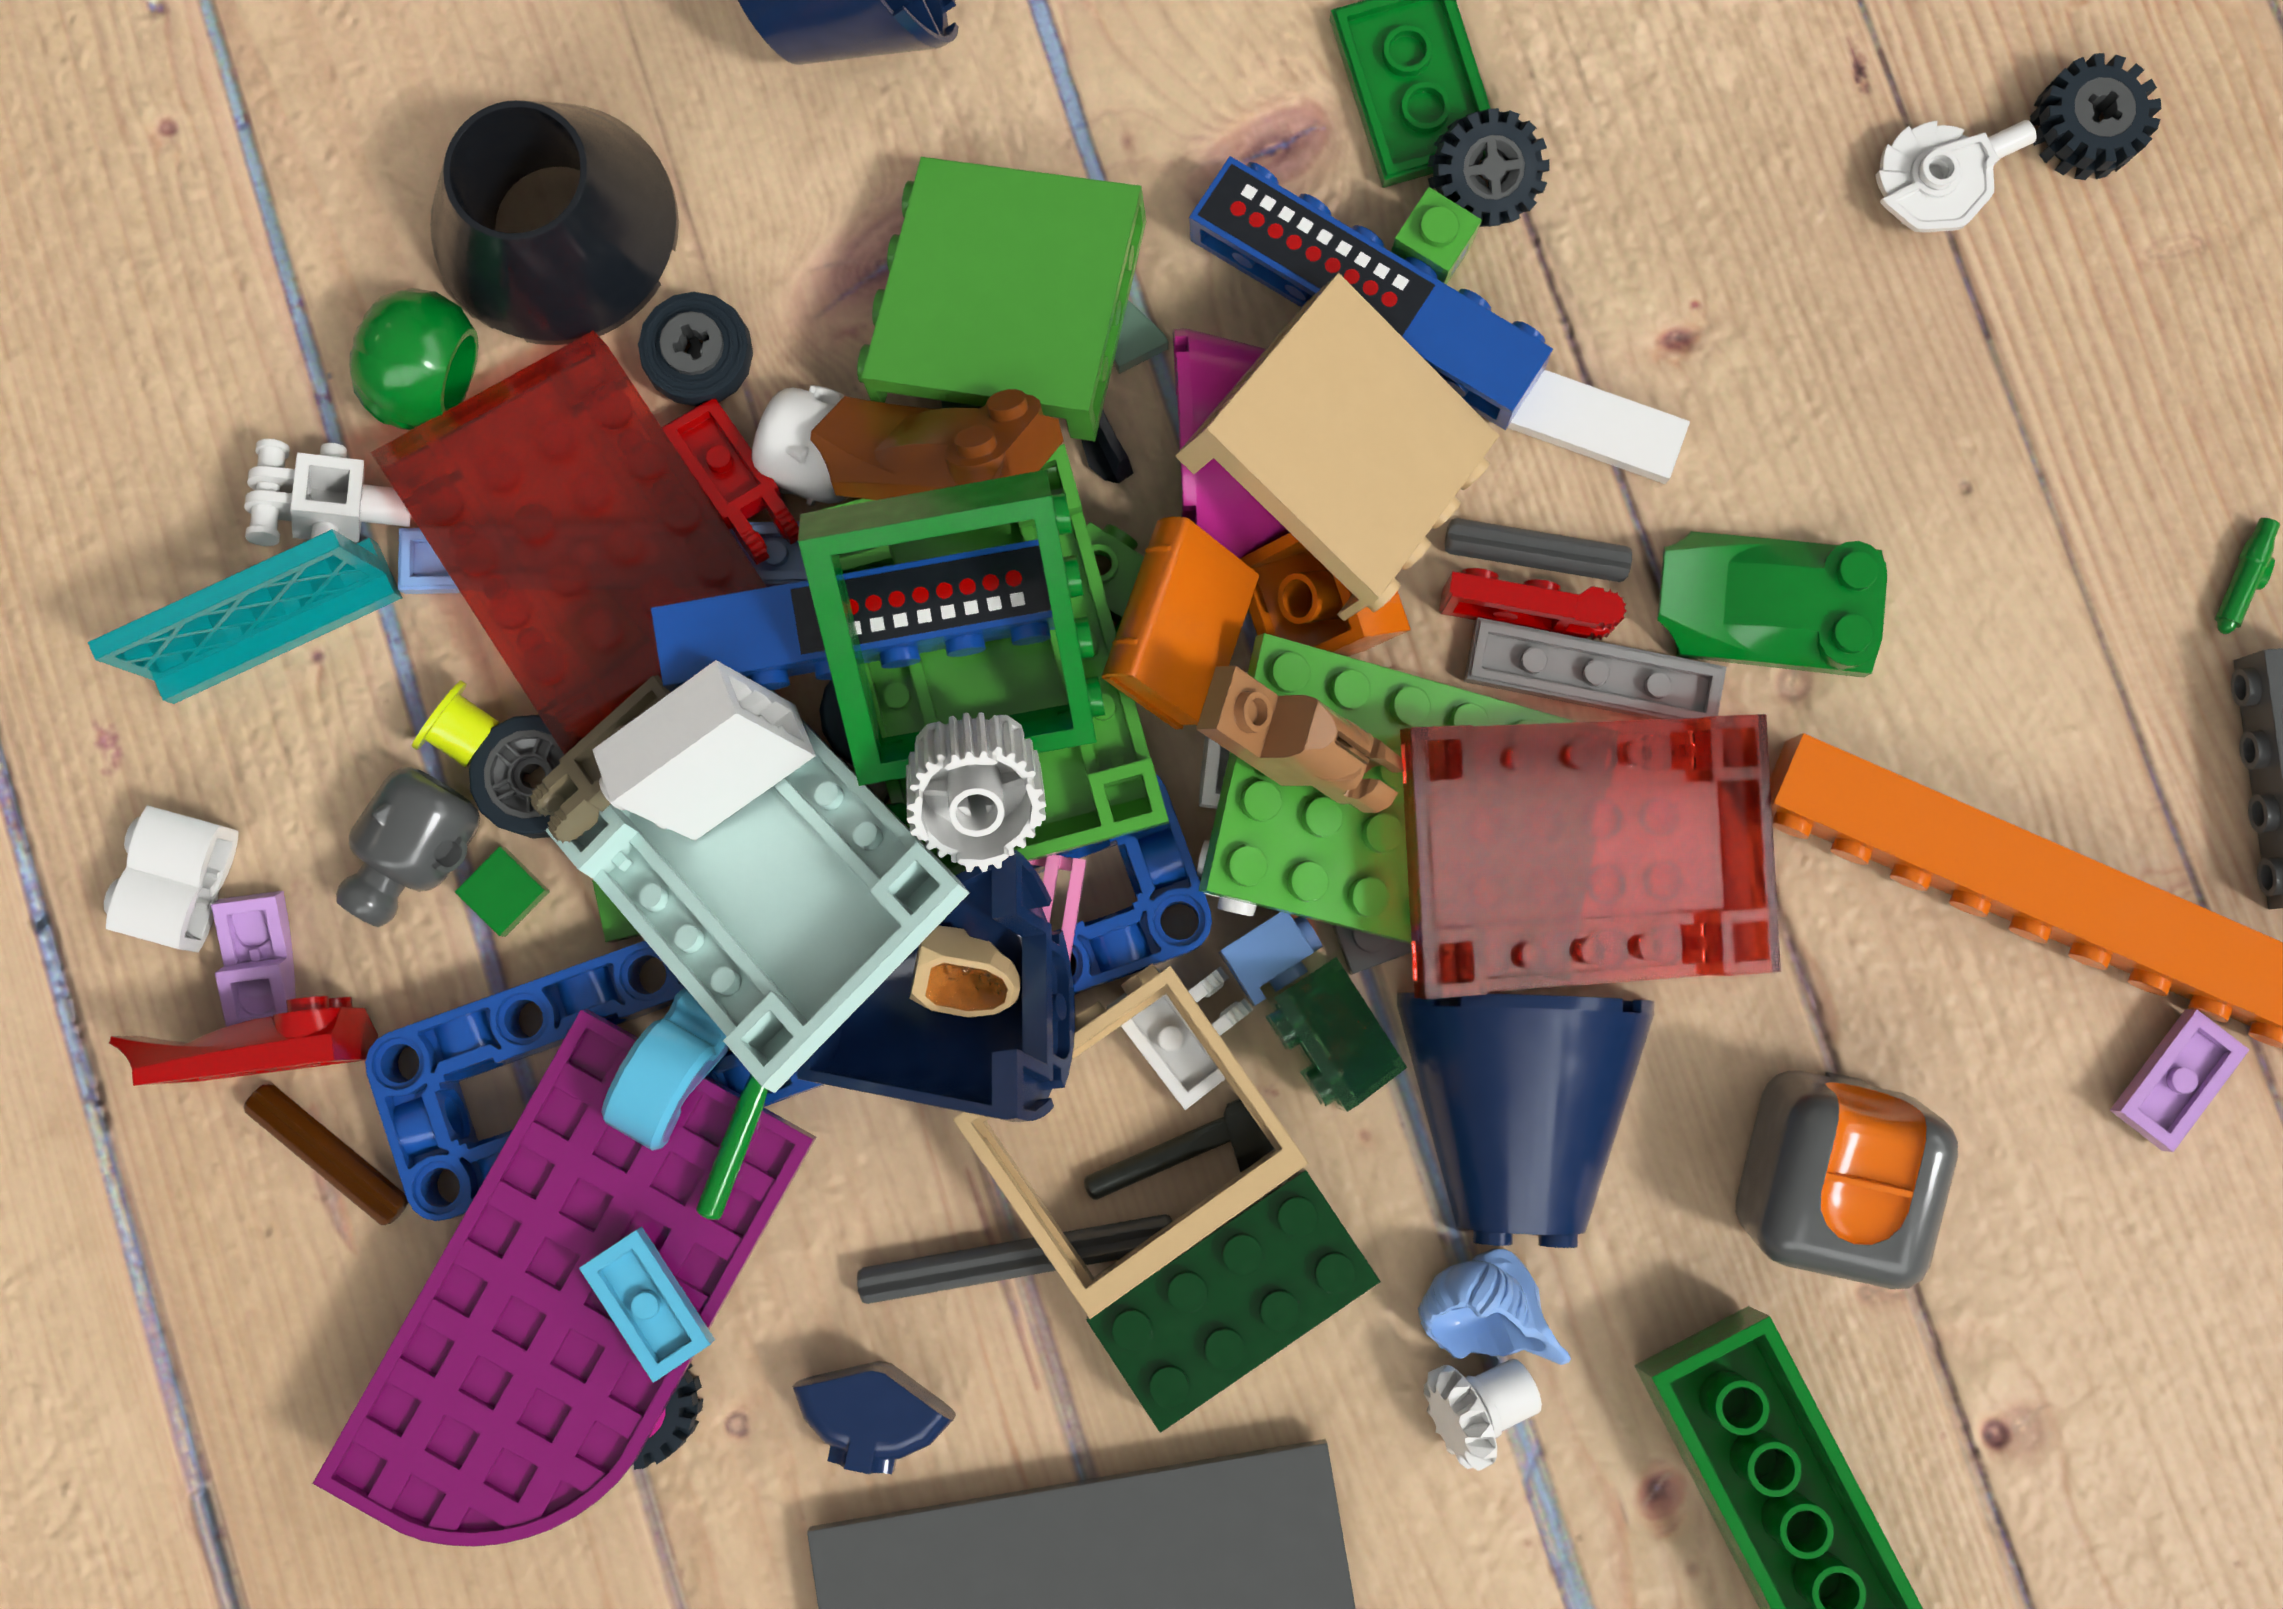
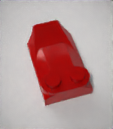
[109,996,378,1086]

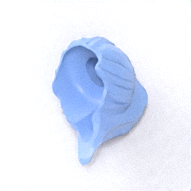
[1418,1249,1571,1365]

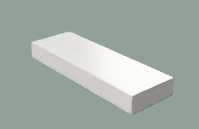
[1489,370,1690,484]

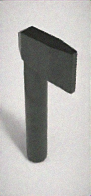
[1084,1099,1275,1200]

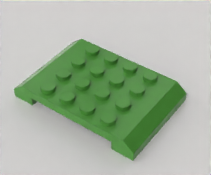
[818,444,1169,875]

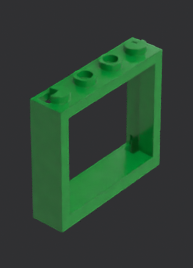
[798,469,1105,786]

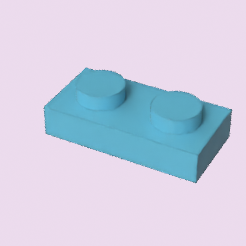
[579,1226,715,1383]

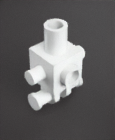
[244,439,413,546]

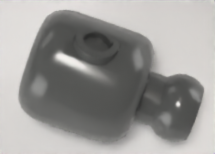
[336,767,480,927]

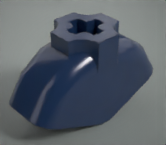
[792,1361,956,1475]

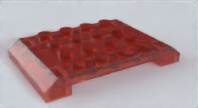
[370,330,766,755]
[1400,714,1781,999]

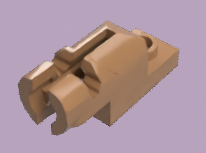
[1196,666,1404,813]

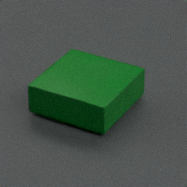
[455,846,550,937]

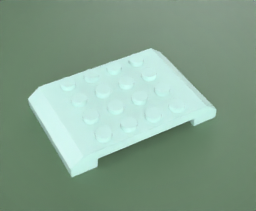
[545,690,969,1093]

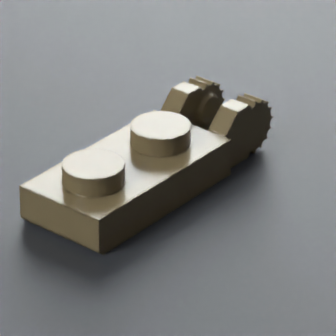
[529,675,671,843]

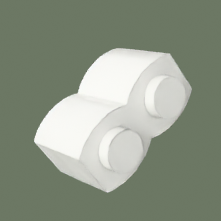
[104,805,239,953]

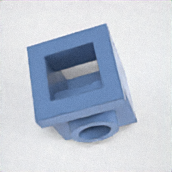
[1218,912,1323,1006]

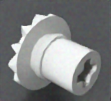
[1424,1358,1542,1471]

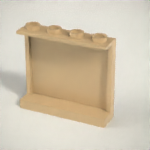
[1175,273,1500,621]

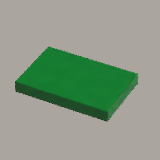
[1329,0,1491,188]

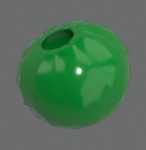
[349,288,479,430]

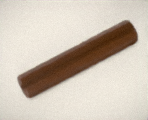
[243,1084,409,1225]

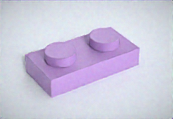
[2110,1009,2249,1152]

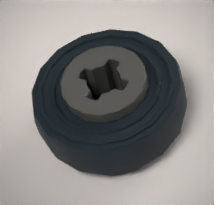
[638,292,753,407]

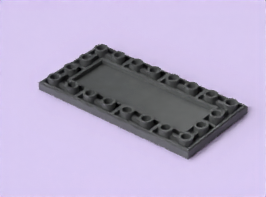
[807,1439,1356,1609]

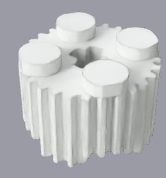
[906,713,1046,872]

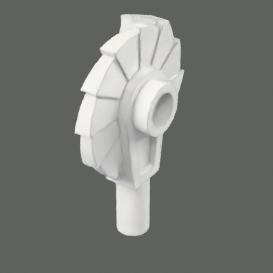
[1875,120,2036,233]

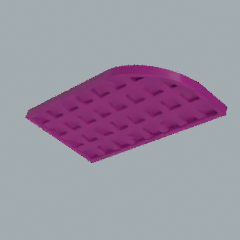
[312,1009,817,1547]

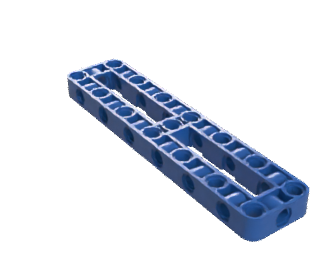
[365,775,1212,1221]

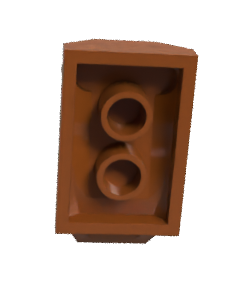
[810,389,1064,500]

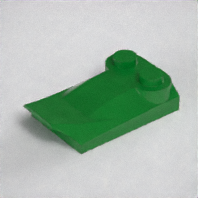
[1657,531,1888,678]

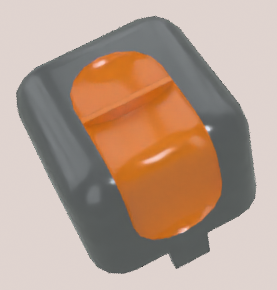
[1735,1071,1958,1289]

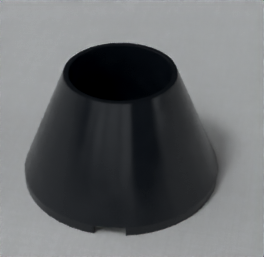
[430,100,679,345]

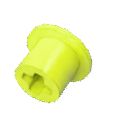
[412,680,499,768]

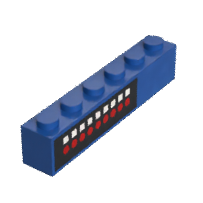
[1189,156,1553,430]
[651,539,1055,692]

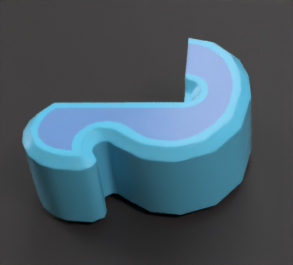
[601,988,730,1151]

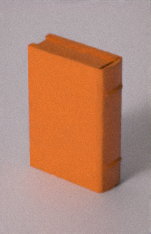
[1101,516,1260,730]

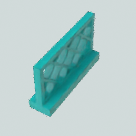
[88,529,403,704]

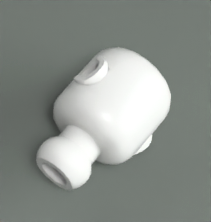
[752,385,848,506]

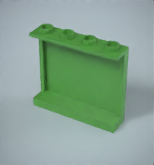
[857,157,1146,441]

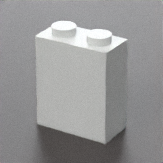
[592,660,816,841]

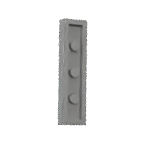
[1463,617,1727,731]

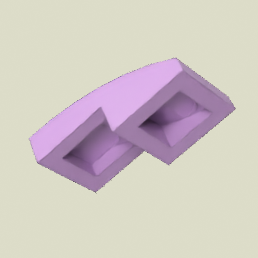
[211,891,296,1027]

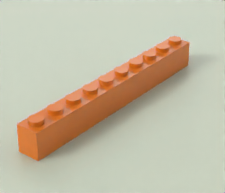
[1756,733,2283,1049]

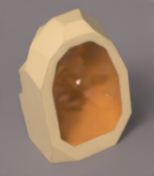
[909,925,1021,1017]

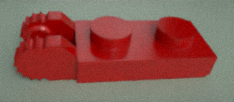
[660,398,799,565]
[1439,568,1627,640]

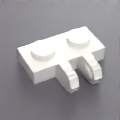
[1107,966,1254,1110]

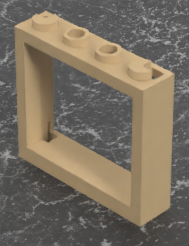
[953,963,1309,1319]

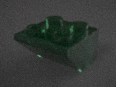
[1265,957,1407,1112]

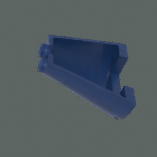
[797,850,1075,1122]
[1397,992,1654,1248]

